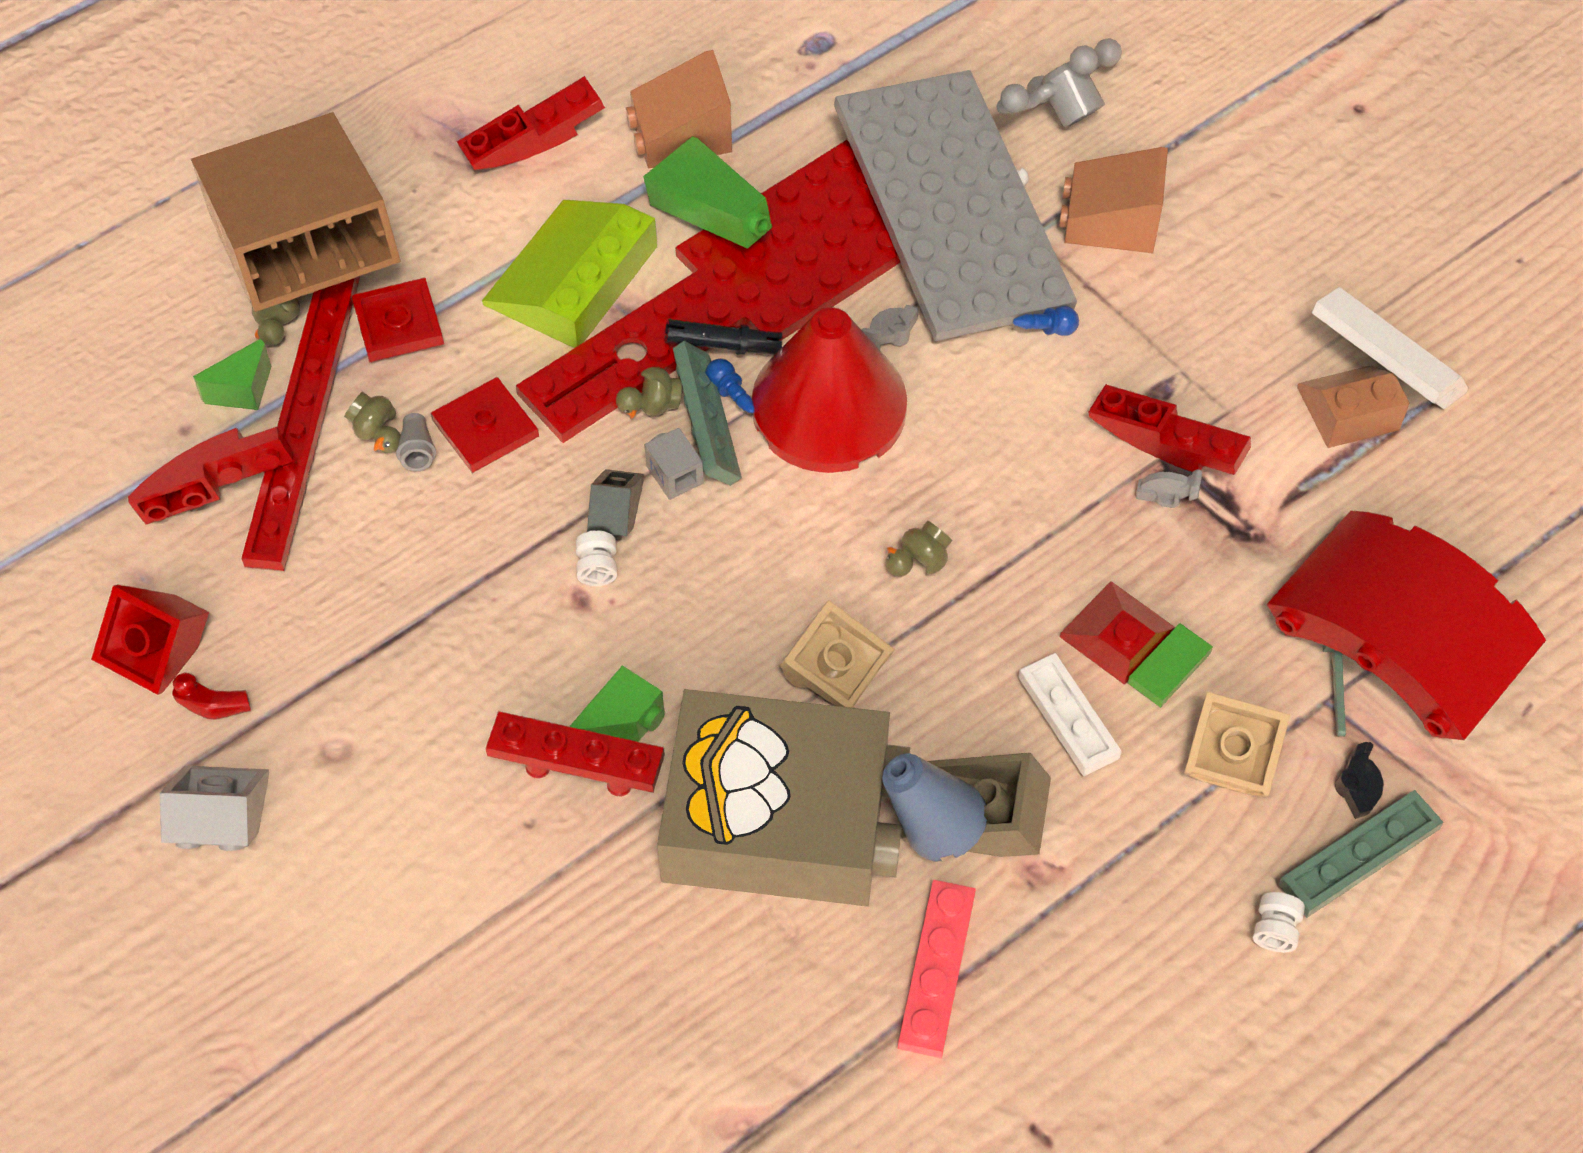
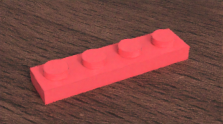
[898,880,976,1058]

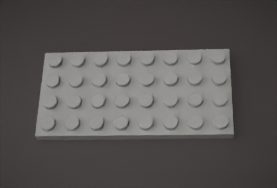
[834,70,1077,341]

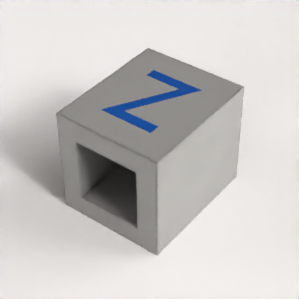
[644,428,704,500]

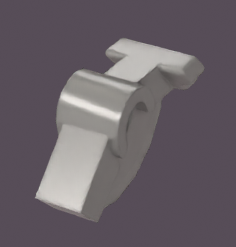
[861,305,919,350]
[1136,469,1202,508]

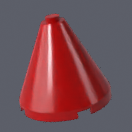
[752,307,907,473]

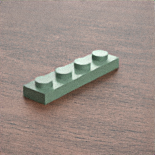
[673,341,742,486]
[1279,790,1444,918]

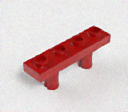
[485,711,665,797]

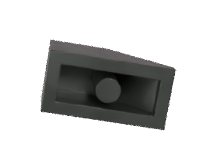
[587,469,644,540]

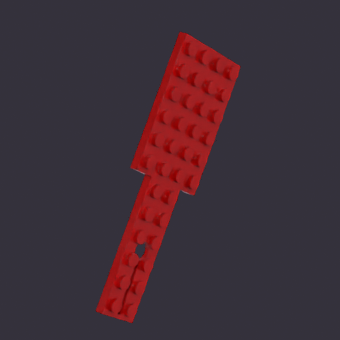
[516,140,901,443]

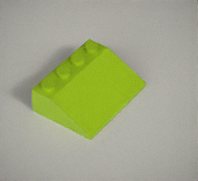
[482,200,657,348]

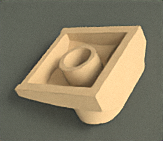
[779,600,895,708]
[1184,692,1290,797]

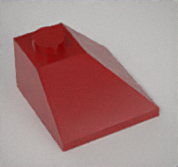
[1060,581,1175,685]
[91,584,209,695]

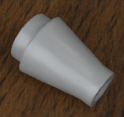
[396,413,436,471]

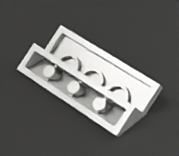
[1312,287,1468,409]

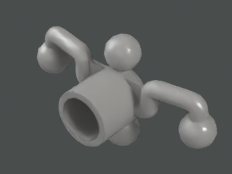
[997,38,1122,128]

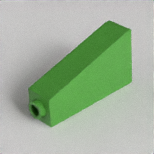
[643,136,772,249]

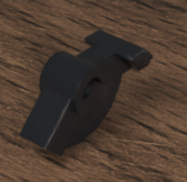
[1335,742,1384,819]

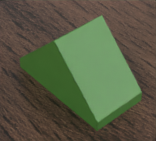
[193,338,272,410]

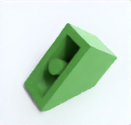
[570,665,665,742]

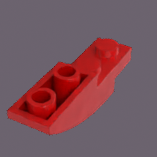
[456,76,605,170]
[1088,384,1251,475]
[128,427,294,525]

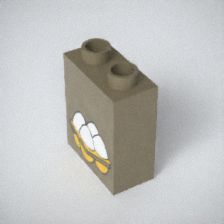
[657,689,911,907]

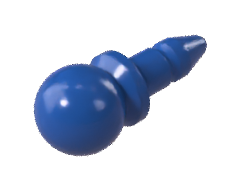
[1013,306,1079,336]
[705,359,754,414]

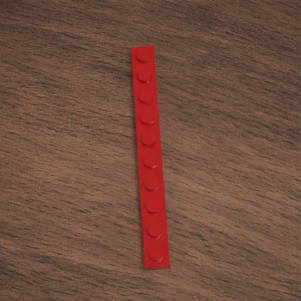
[241,276,360,571]

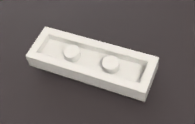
[1018,653,1121,776]

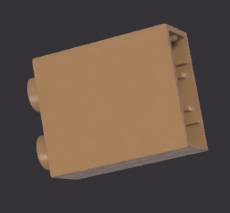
[191,112,401,312]

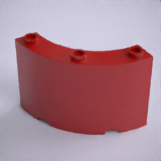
[1267,511,1546,740]

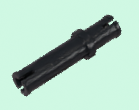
[664,318,782,355]

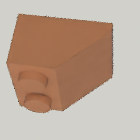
[1297,366,1410,448]

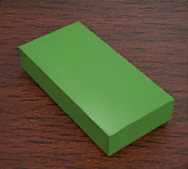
[1128,623,1213,708]

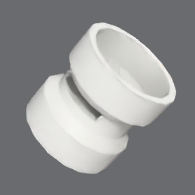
[576,530,617,586]
[1253,892,1305,953]

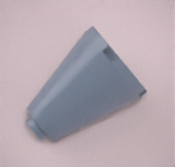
[882,753,987,862]

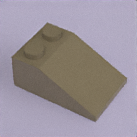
[901,753,1051,857]

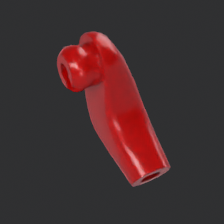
[172,673,251,720]

